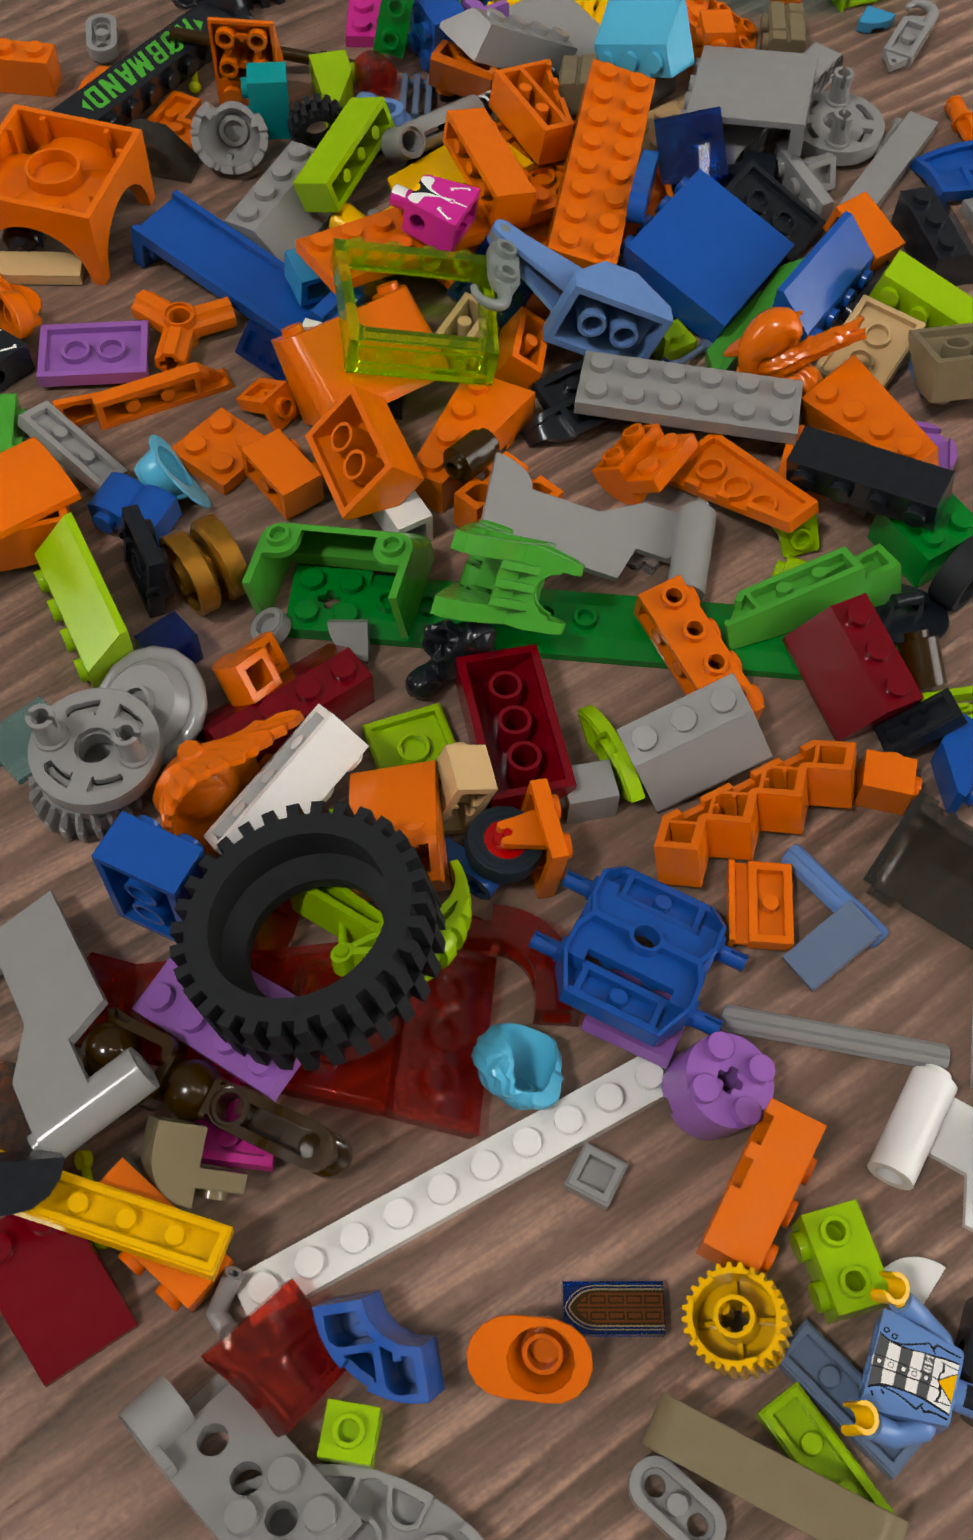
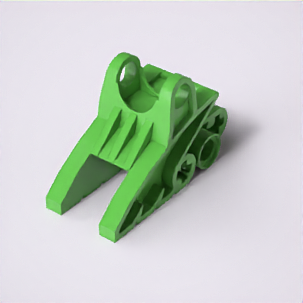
[430,519,585,635]

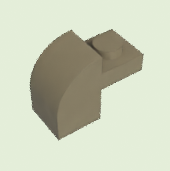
[141,1114,248,1209]

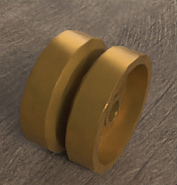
[158,513,248,617]

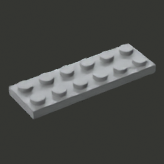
[574,351,803,445]

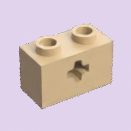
[436,742,498,835]

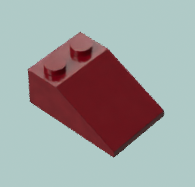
[0,1215,139,1387]

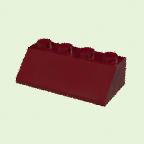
[198,643,375,763]
[455,644,577,810]

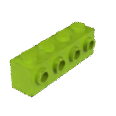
[292,97,395,213]

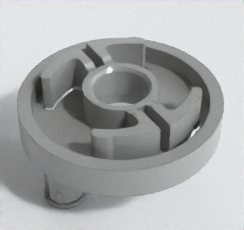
[787,66,885,166]
[25,688,164,814]

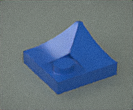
[910,140,973,201]

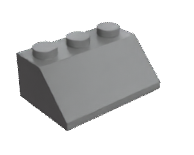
[616,673,773,813]

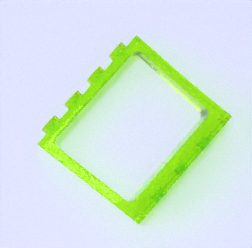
[331,237,500,386]

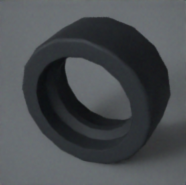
[928,535,973,612]

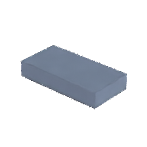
[782,900,881,993]

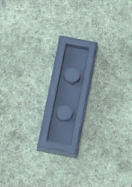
[778,1319,922,1480]

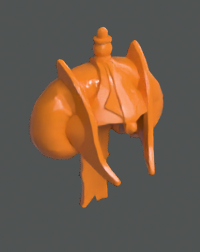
[723,307,867,410]

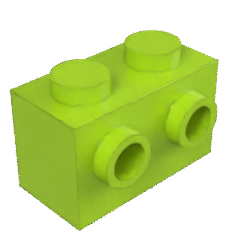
[790,1199,888,1325]

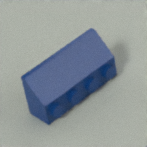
[773,211,874,342]

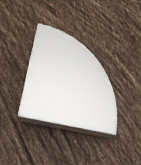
[884,1257,946,1305]

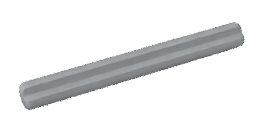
[720,1004,950,1069]

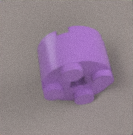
[662,1031,776,1141]

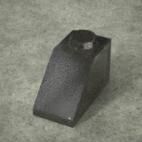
[129,118,202,184]

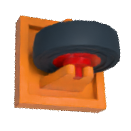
[464,778,573,899]

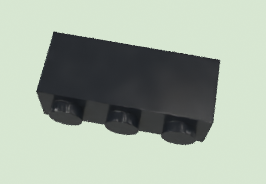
[890,186,973,286]

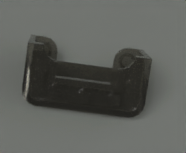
[863,790,973,950]

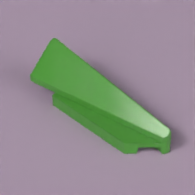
[705,257,805,371]

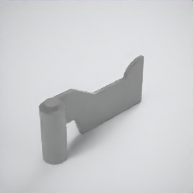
[509,0,676,105]

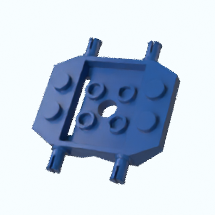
[528,866,749,1047]

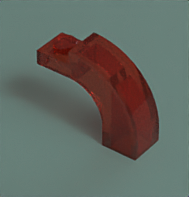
[457,904,581,1027]

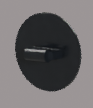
[874,584,949,644]

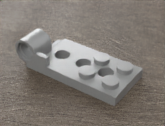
[117,1371,362,1540]

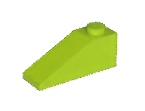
[309,49,358,129]

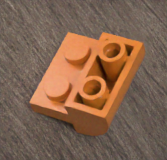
[592,423,699,505]

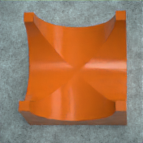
[0,104,156,286]

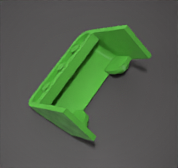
[242,522,435,639]

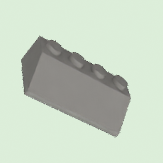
[439,7,578,75]
[224,141,352,263]

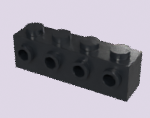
[786,425,955,531]

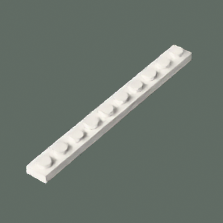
[237,1056,667,1328]

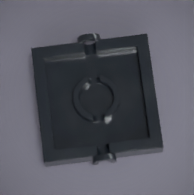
[118,504,170,618]

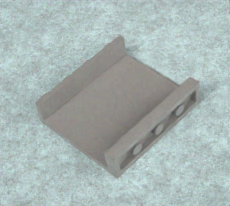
[679,45,819,155]

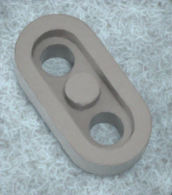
[85,13,119,64]
[627,1456,727,1540]

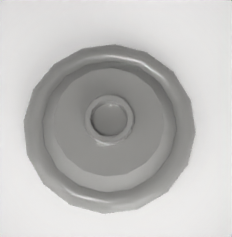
[99,645,208,765]

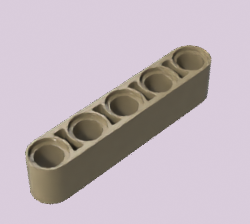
[641,1391,910,1540]

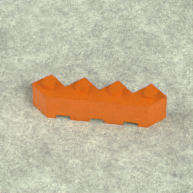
[654,740,857,888]

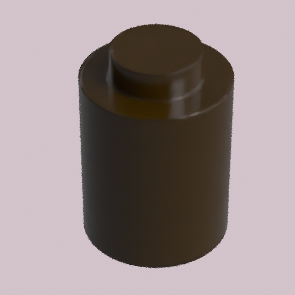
[897,629,947,689]

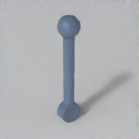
[670,339,713,364]

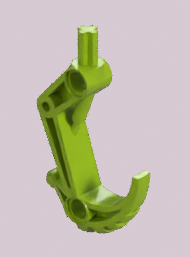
[290,808,472,982]

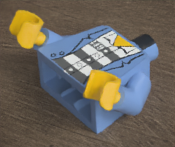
[841,1271,973,1450]

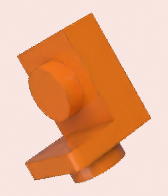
[236,377,300,431]

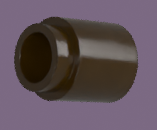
[443,428,500,482]

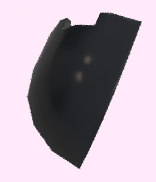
[0,1150,64,1216]

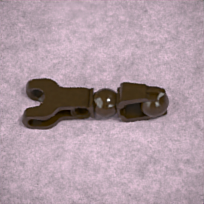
[80,1008,353,1180]

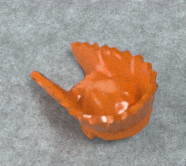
[153,710,305,855]

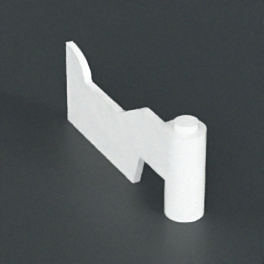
[867,1064,973,1233]

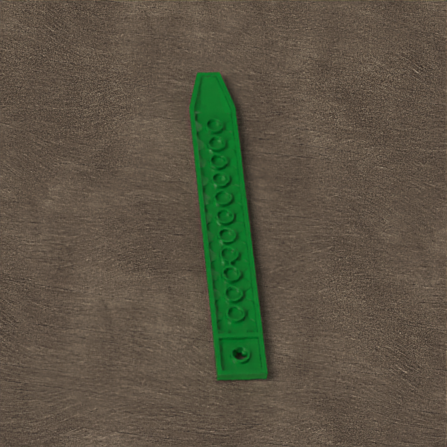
[287,565,898,680]

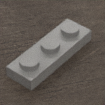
[773,141,834,230]
[17,400,128,493]

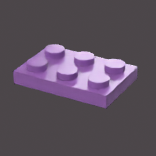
[36,320,150,387]

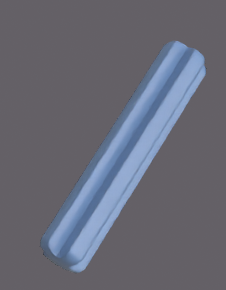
[781,844,889,948]

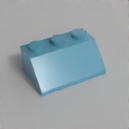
[594,0,695,78]

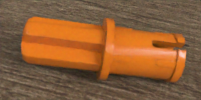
[944,95,973,142]

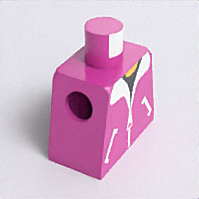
[389,175,481,256]

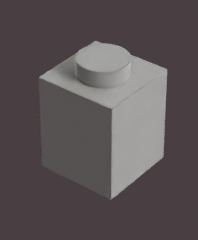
[559,759,620,825]

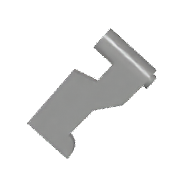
[481,452,717,601]
[0,891,160,1159]

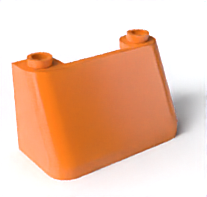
[271,280,451,426]

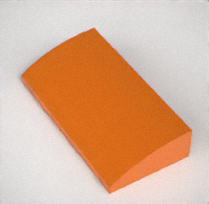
[0,436,81,540]

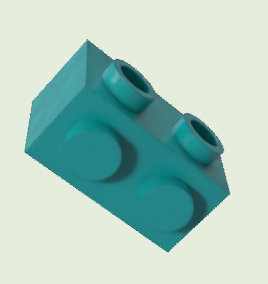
[241,61,291,140]

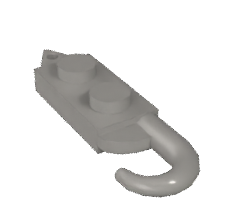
[881,0,939,72]

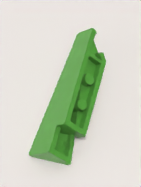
[724,543,901,650]

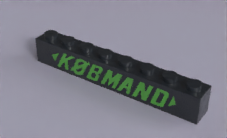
[51,0,233,126]

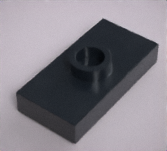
[873,688,968,756]

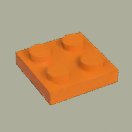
[171,407,264,496]

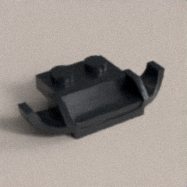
[521,359,612,448]

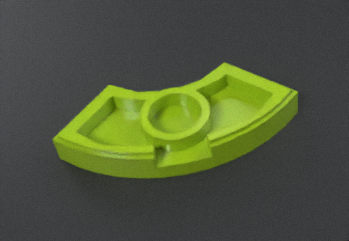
[577,705,645,803]

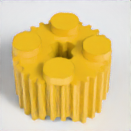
[681,1262,792,1381]

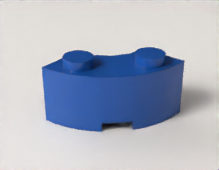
[312,1290,445,1404]

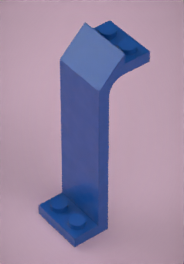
[131,190,366,337]

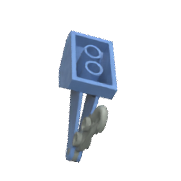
[470,219,673,359]

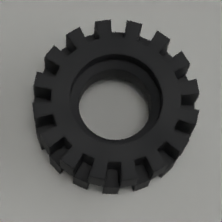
[287,93,343,149]

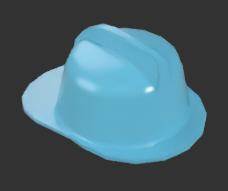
[134,435,212,509]

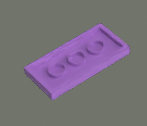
[132,957,301,1102]

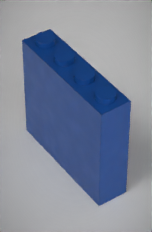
[617,168,795,343]

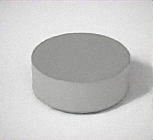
[250,607,291,644]

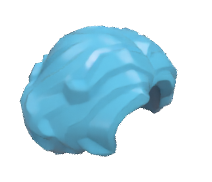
[471,1023,564,1110]

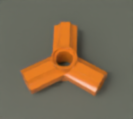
[131,289,237,371]

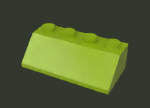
[33,512,134,688]

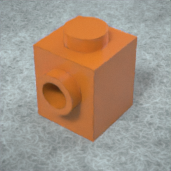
[853,749,922,815]

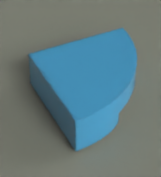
[856,5,896,33]

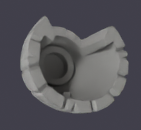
[190,101,269,175]

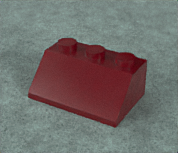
[782,593,924,742]

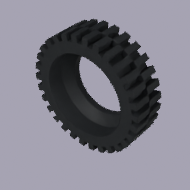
[169,801,446,1071]

